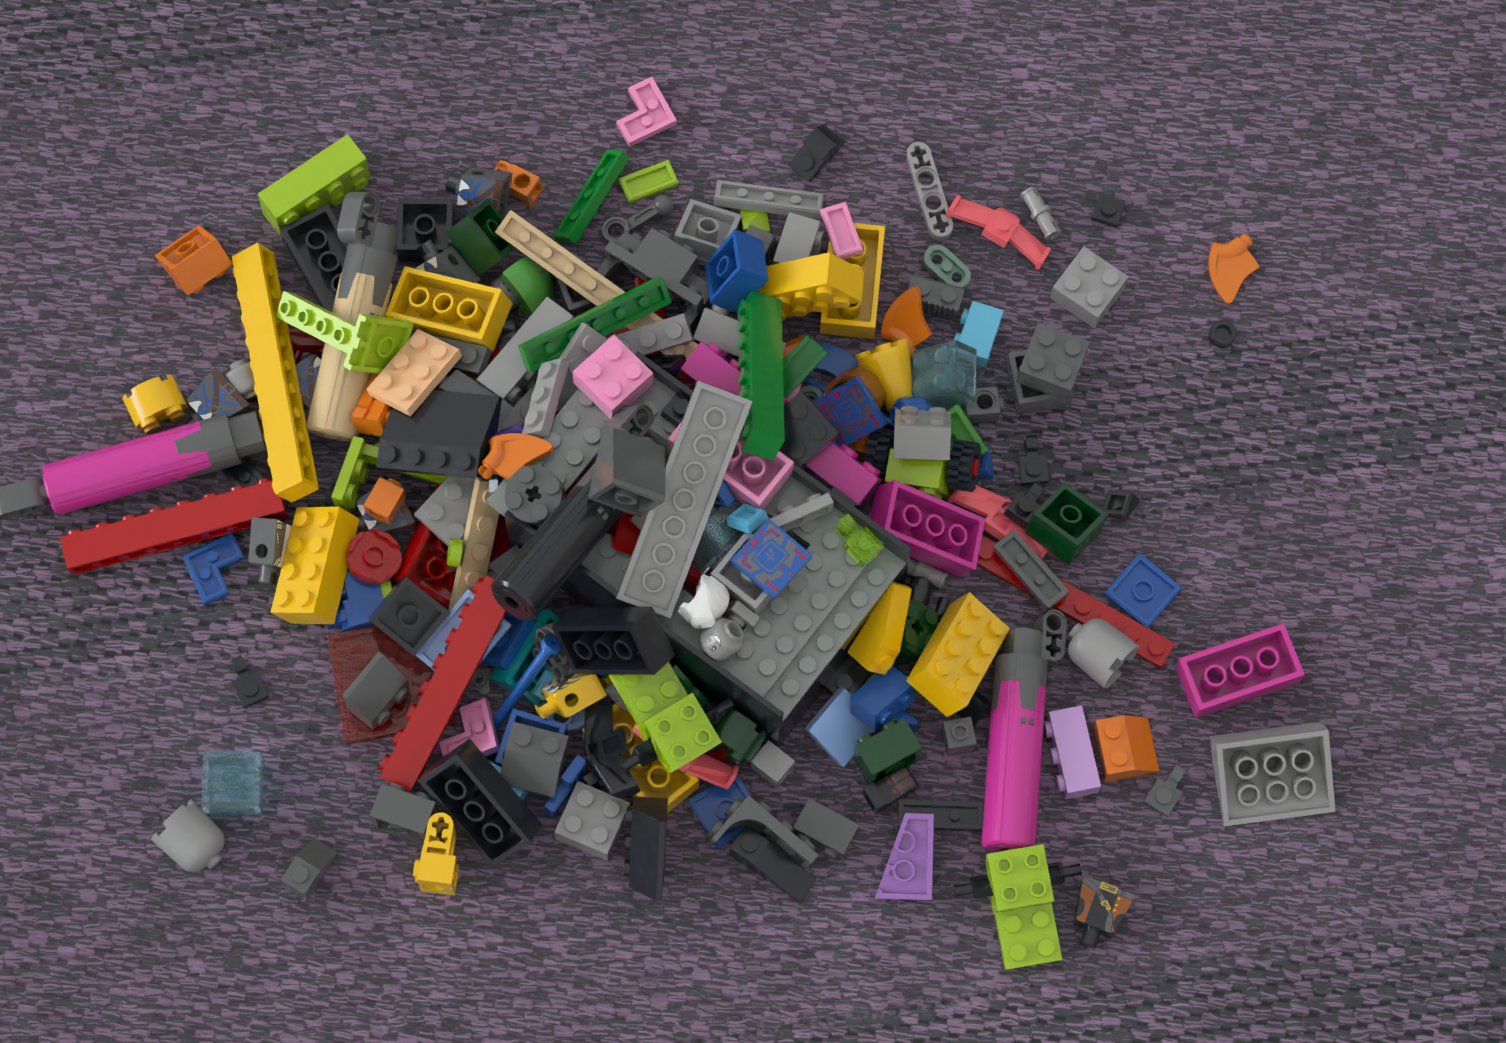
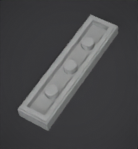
[713,180,824,219]

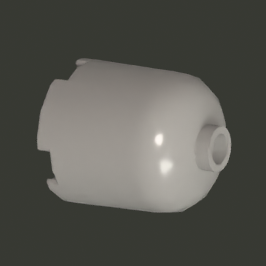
[1068,618,1140,688]
[151,799,225,873]

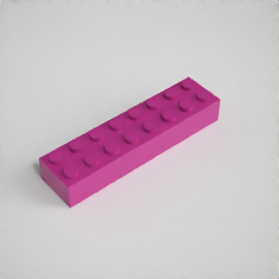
[681,342,883,506]

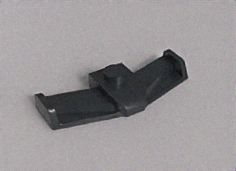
[583,694,641,799]

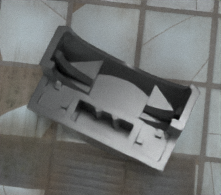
[597,228,711,333]

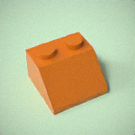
[154,225,233,295]
[1093,715,1160,782]

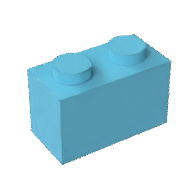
[952,301,1004,368]

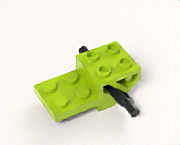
[608,662,734,773]
[953,844,1082,970]

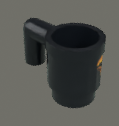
[907,577,950,622]

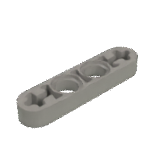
[906,142,953,241]

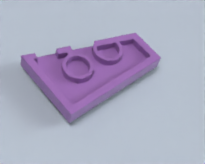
[875,813,934,900]

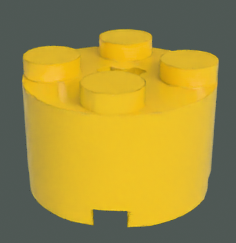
[122,374,187,434]

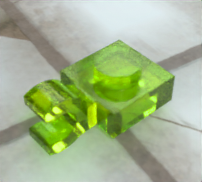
[836,514,884,568]

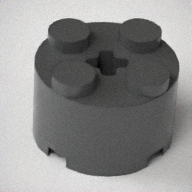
[505,465,567,527]

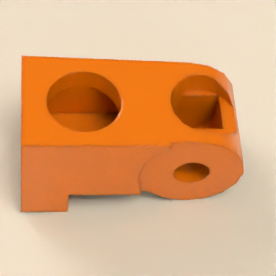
[494,160,543,208]

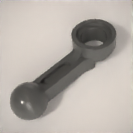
[602,195,674,243]

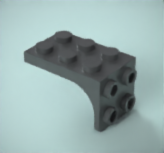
[705,795,818,869]

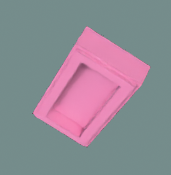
[820,202,863,259]

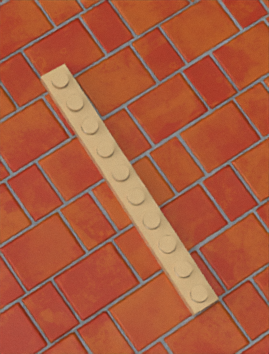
[495,210,698,361]

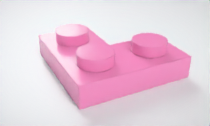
[617,77,677,147]
[439,698,500,756]

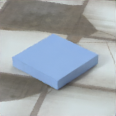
[805,687,873,767]

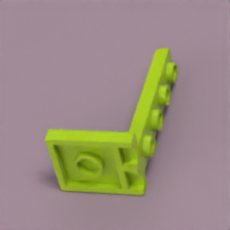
[276,291,414,374]
[331,436,449,513]

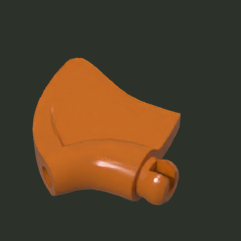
[1208,234,1260,304]
[881,286,933,359]
[478,433,554,480]

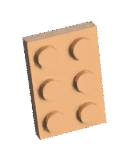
[366,329,462,417]

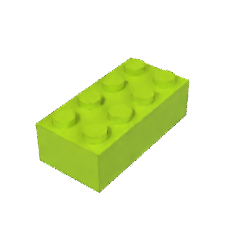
[258,134,371,238]

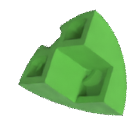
[501,256,554,320]

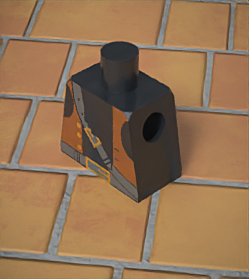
[1073,875,1136,949]

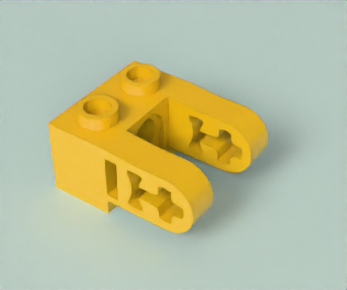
[413,813,459,896]

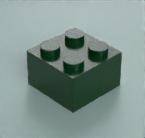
[445,198,515,276]
[1025,482,1108,565]
[853,719,922,785]

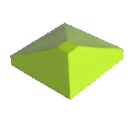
[740,209,770,233]

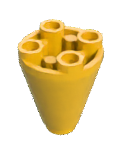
[855,338,913,412]

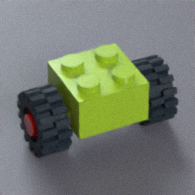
[864,429,982,500]

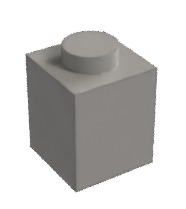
[750,740,795,789]

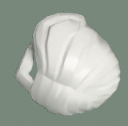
[677,574,730,629]

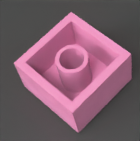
[573,335,654,419]

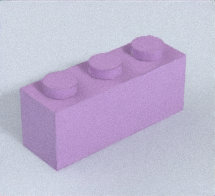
[1044,705,1101,799]

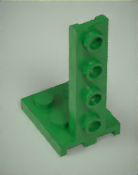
[783,335,828,399]

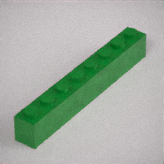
[737,290,785,461]

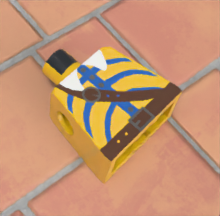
[535,673,607,719]

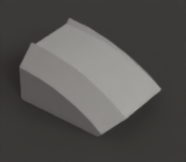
[673,199,742,266]

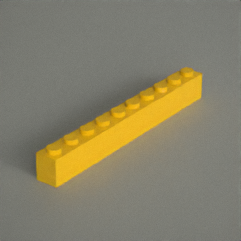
[232,243,319,502]

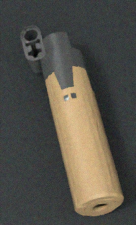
[307,192,399,442]

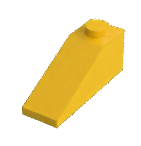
[848,582,912,675]

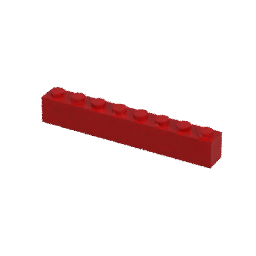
[60,478,289,575]
[379,575,507,793]

